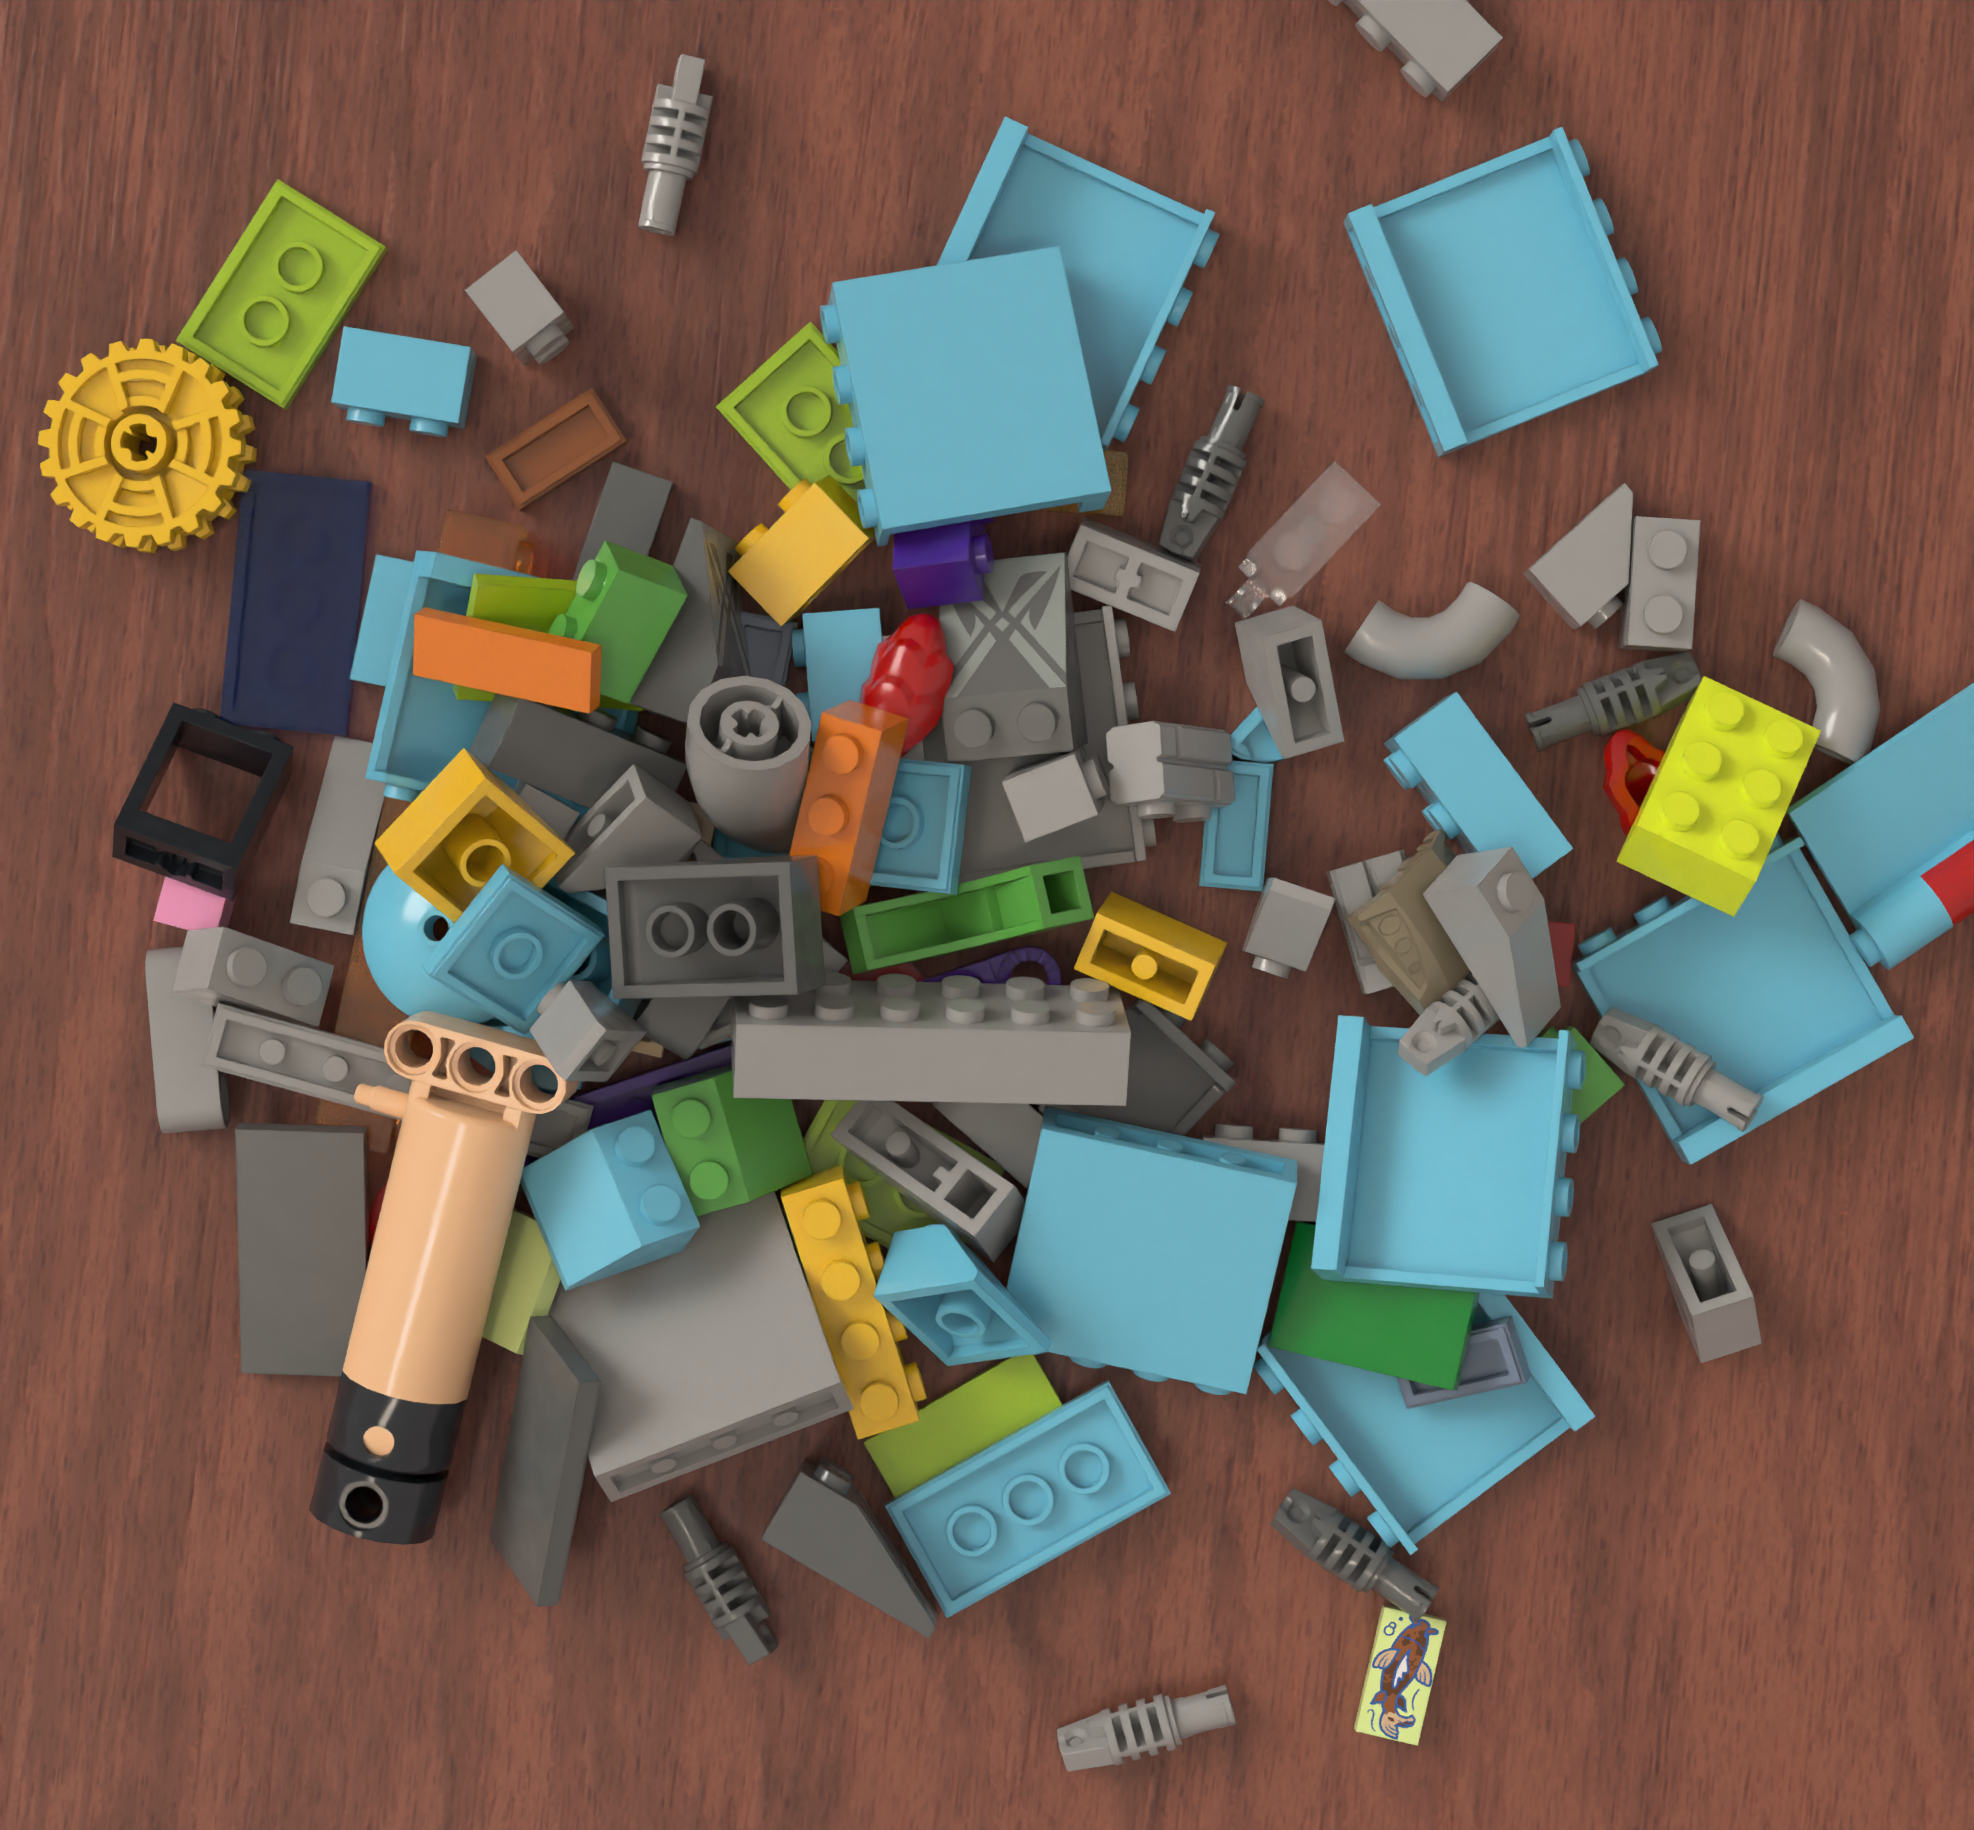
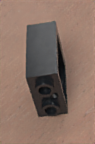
[112,702,294,901]

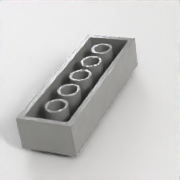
[731,972,1131,1106]

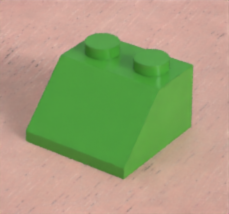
[651,1064,813,1217]

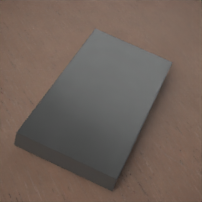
[235,1123,370,1377]
[490,1315,602,1607]

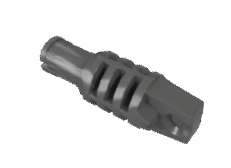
[1159,385,1265,562]
[1524,651,1702,752]
[1270,1489,1440,1622]
[659,1493,779,1665]

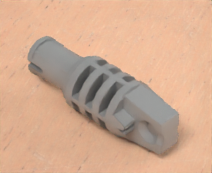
[638,54,713,236]
[1398,972,1500,1076]
[1590,1007,1764,1132]
[1057,1684,1237,1772]

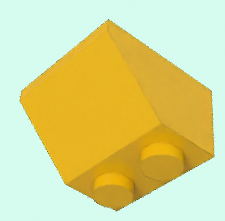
[374,748,575,923]

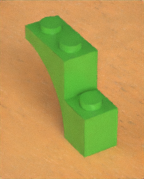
[840,856,1094,974]

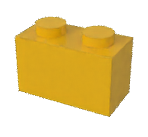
[728,475,876,626]
[1074,891,1228,1021]

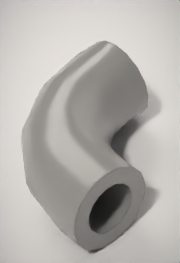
[1344,582,1521,679]
[1773,599,1881,765]

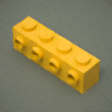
[781,1165,927,1440]

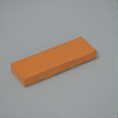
[413,607,602,714]

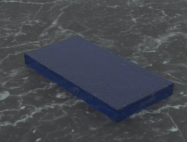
[220,470,373,736]

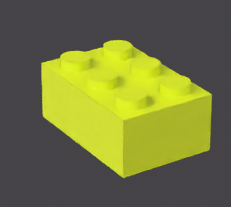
[1616,676,1821,917]

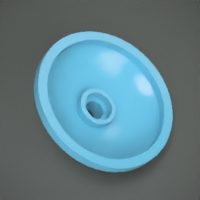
[362,865,497,1024]

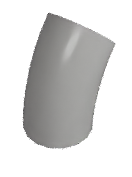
[685,676,813,853]

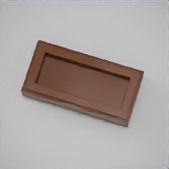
[485,388,628,512]

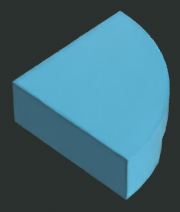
[1230,707,1285,763]

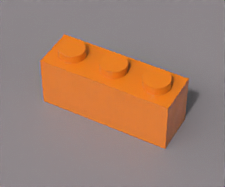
[789,700,909,916]

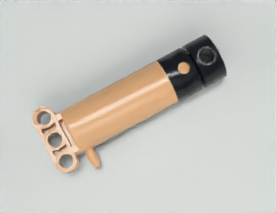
[309,1011,580,1545]

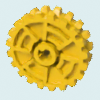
[38,339,257,553]

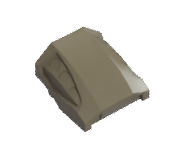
[1347,829,1471,1015]

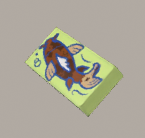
[1354,1604,1447,1746]

